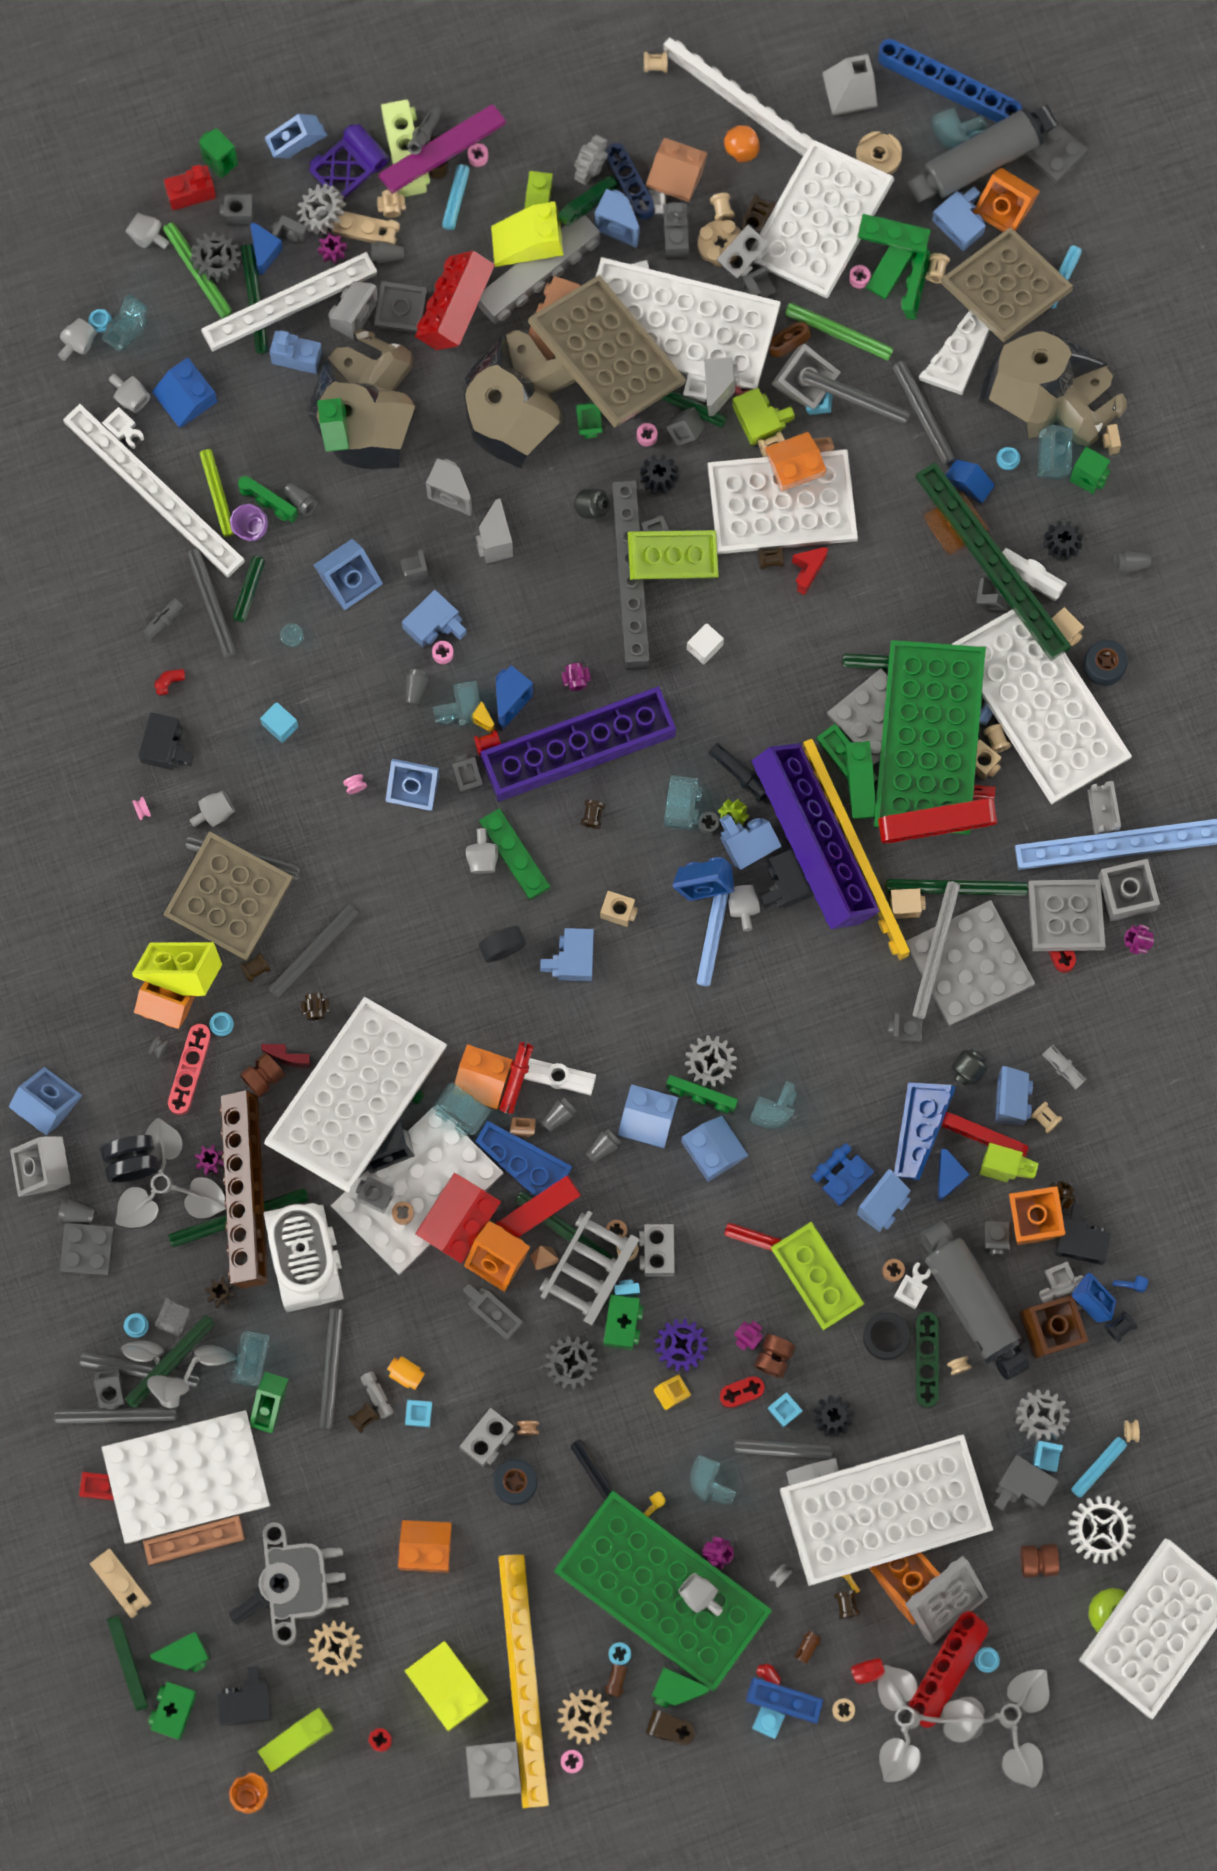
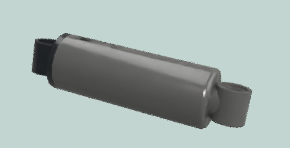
[907,105,1059,204]
[919,1221,1029,1380]

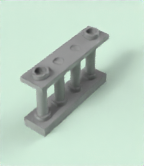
[539,1211,640,1325]

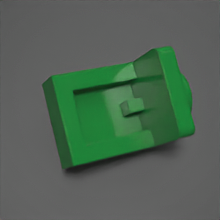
[576,403,603,438]

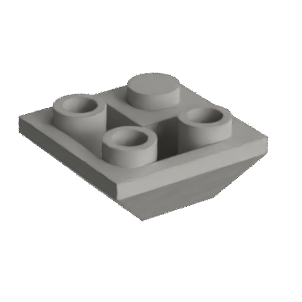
[822,54,877,116]

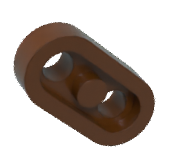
[768,322,811,357]

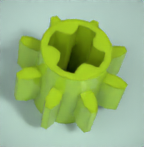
[718,798,749,825]

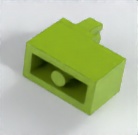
[732,388,795,447]
[979,1143,1038,1183]

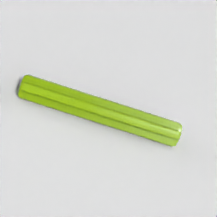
[200,449,234,537]

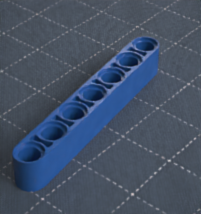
[878,39,1022,123]

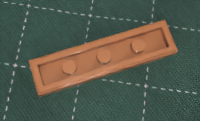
[143,1515,245,1566]

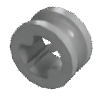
[769,1563,793,1588]

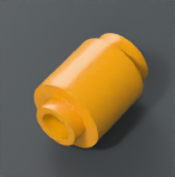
[387,1356,425,1390]

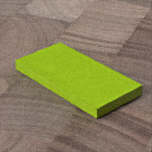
[628,530,718,580]
[770,1221,864,1330]

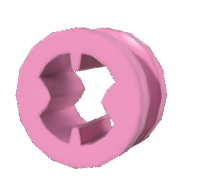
[468,143,488,167]
[849,265,870,289]
[637,423,658,447]
[432,641,453,664]
[343,774,367,794]
[132,797,151,820]
[561,1750,583,1773]

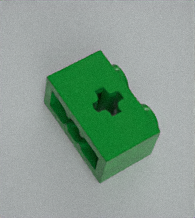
[199,128,238,179]
[1069,447,1111,495]
[604,1295,644,1350]
[148,1682,197,1741]

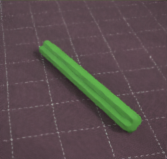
[164,222,232,319]
[786,303,893,360]

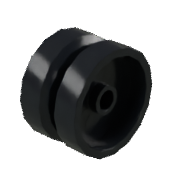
[100,1135,160,1183]

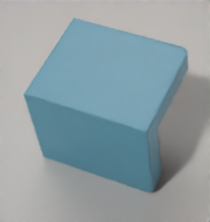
[260,703,299,743]
[1032,1441,1063,1473]

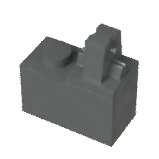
[663,202,689,260]
[994,1455,1059,1511]

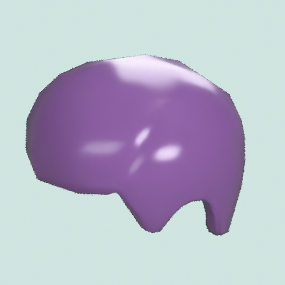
[230,504,268,542]

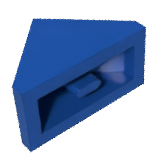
[250,223,283,275]
[945,459,995,504]
[937,1149,970,1201]

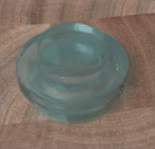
[280,624,304,647]

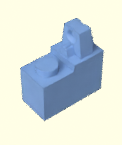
[265,114,328,159]
[932,187,986,252]
[270,330,323,374]
[402,590,467,647]
[719,814,781,870]
[540,928,593,981]

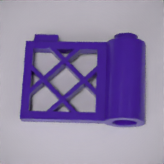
[308,124,390,201]

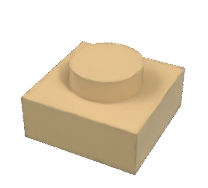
[1102,424,1121,455]

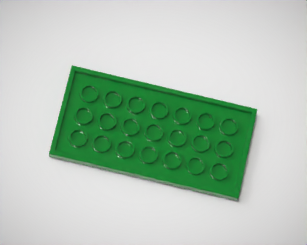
[874,640,986,835]
[553,1491,772,1692]

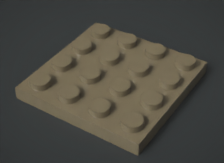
[941,227,1073,343]
[163,831,294,961]

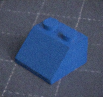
[152,357,217,428]
[495,665,533,731]
[673,857,734,901]

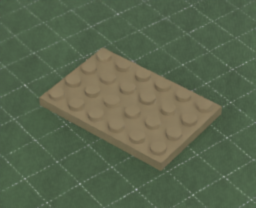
[528,275,686,428]

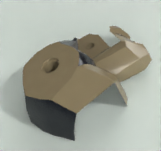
[307,329,420,469]
[463,330,577,468]
[978,331,1127,446]

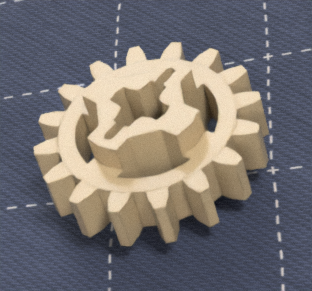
[308,1621,363,1676]
[558,1689,612,1744]

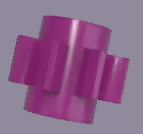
[318,233,347,264]
[561,663,591,691]
[1124,924,1154,955]
[195,1145,224,1176]
[734,1320,764,1351]
[703,1537,734,1569]

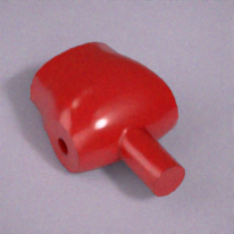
[850,1658,885,1684]

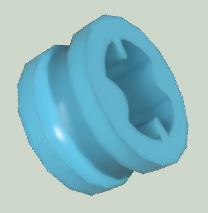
[609,1643,631,1666]

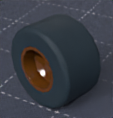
[1084,640,1128,686]
[493,1459,537,1505]

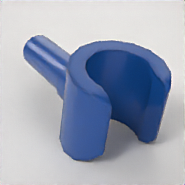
[1113,1276,1149,1293]

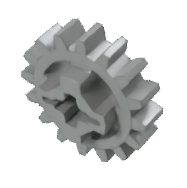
[574,135,607,185]
[297,183,346,234]
[685,1035,737,1089]
[1016,1389,1070,1443]

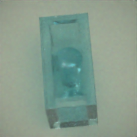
[1037,425,1073,480]
[664,775,703,831]
[432,1083,491,1136]
[231,1330,270,1388]

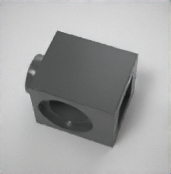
[220,194,254,225]
[355,1176,395,1214]
[94,1368,124,1409]

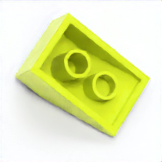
[491,201,564,267]
[132,942,222,996]
[405,1641,489,1732]

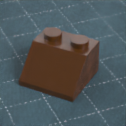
[1019,1295,1089,1359]

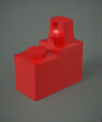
[163,164,216,211]

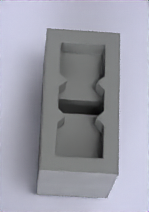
[716,225,769,279]
[639,1224,674,1277]
[460,1408,515,1467]

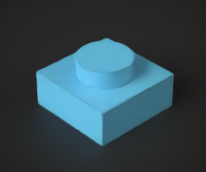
[806,392,833,415]
[614,1280,640,1297]
[768,1392,802,1428]
[405,1400,432,1428]
[752,1707,785,1739]

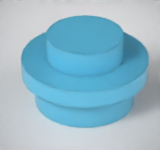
[88,309,112,332]
[996,447,1020,470]
[209,1012,234,1036]
[124,1313,149,1338]
[975,1647,1000,1673]

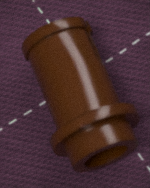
[794,1631,821,1664]
[604,1664,628,1698]

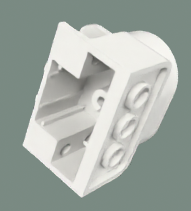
[264,1204,344,1312]

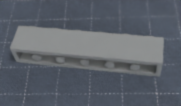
[477,215,600,325]

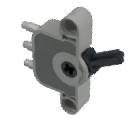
[229,1522,348,1646]

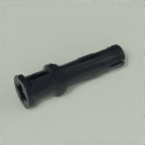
[708,742,767,803]

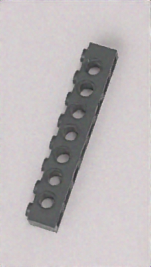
[612,481,649,670]

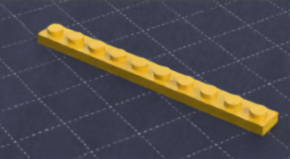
[802,739,910,960]
[498,1555,549,1808]

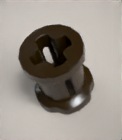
[758,546,784,570]
[580,800,606,829]
[240,953,271,983]
[347,1402,380,1434]
[834,1590,861,1619]

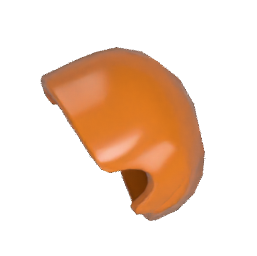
[724,126,760,163]
[229,1773,268,1814]

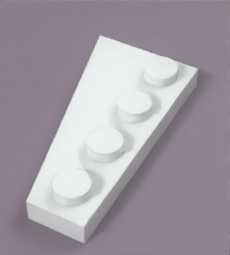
[919,310,990,395]

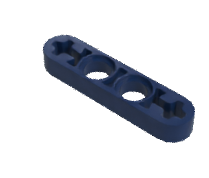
[605,143,656,220]

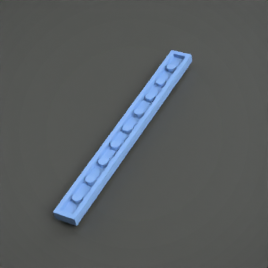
[1014,819,1217,870]

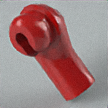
[154,669,186,695]
[756,1664,781,1685]

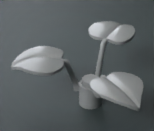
[115,1118,226,1228]
[121,1340,237,1408]
[878,1665,985,1782]
[941,1669,1049,1788]

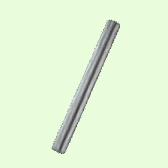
[913,881,960,1019]

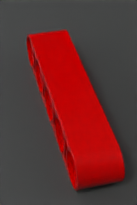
[878,799,998,844]
[908,1611,988,1728]

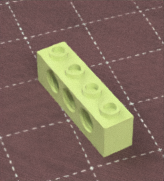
[381,99,430,197]

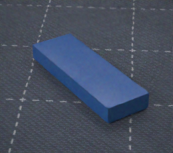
[745,1677,824,1724]

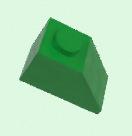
[317,398,349,452]
[249,1372,289,1434]
[150,1632,210,1673]
[651,1668,709,1709]

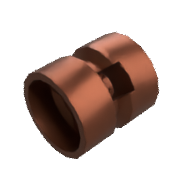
[240,1053,286,1098]
[754,1334,796,1379]
[1020,1544,1059,1578]

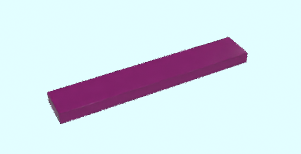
[379,104,506,194]

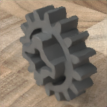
[190,232,241,282]
[544,1336,598,1390]

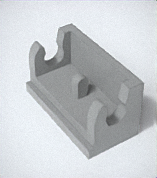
[1087,781,1121,835]

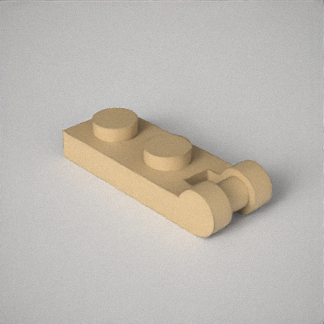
[332,212,400,245]
[90,1548,151,1619]

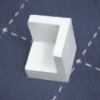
[687,624,724,665]

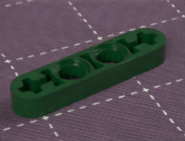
[558,176,619,226]
[916,1312,939,1408]
[107,1615,149,1712]

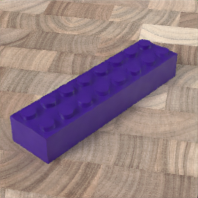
[481,686,676,802]
[751,743,880,930]

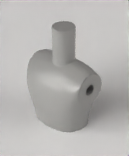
[125,212,170,249]
[58,318,97,361]
[109,374,150,413]
[190,790,235,828]
[466,828,498,874]
[728,885,760,931]
[678,1573,723,1616]

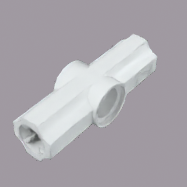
[1002,548,1067,602]
[524,1058,596,1096]

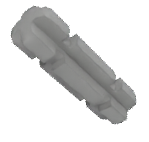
[1039,1275,1084,1303]
[361,1371,393,1418]

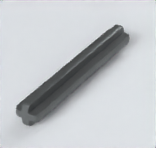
[734,1439,832,1460]

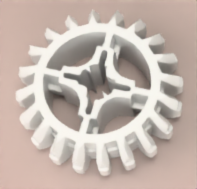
[1068,1496,1136,1564]

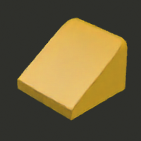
[472,701,495,733]
[654,1374,691,1410]

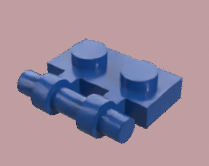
[811,1143,874,1207]

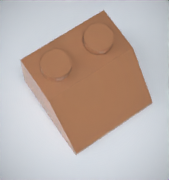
[646,138,707,202]

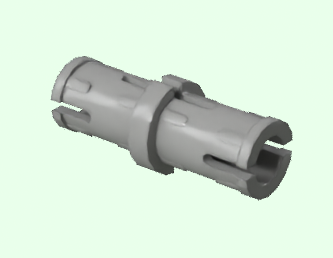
[1042,1044,1086,1090]

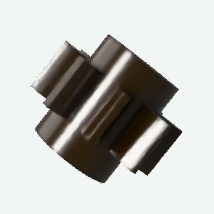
[300,993,330,1021]
[1048,1181,1076,1211]
[205,1277,236,1308]

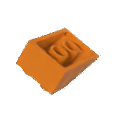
[868,1552,940,1625]

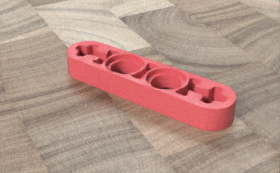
[168,1024,211,1116]

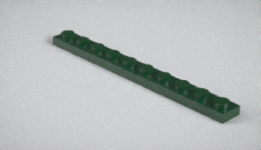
[915,462,1071,661]

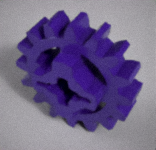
[655,1318,708,1372]

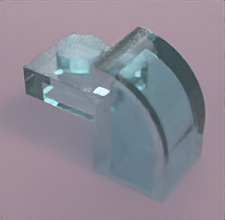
[931,108,986,149]
[102,294,148,352]
[433,681,480,727]
[749,1081,797,1130]
[690,1454,737,1505]

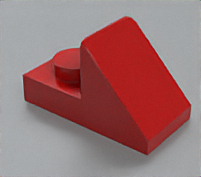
[792,547,829,595]

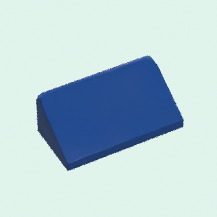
[1072,1272,1117,1322]

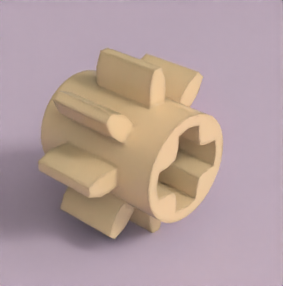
[377,190,405,218]

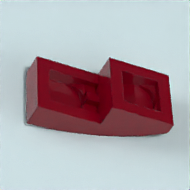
[261,1044,311,1068]

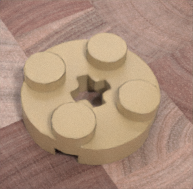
[856,132,902,175]
[698,220,741,267]

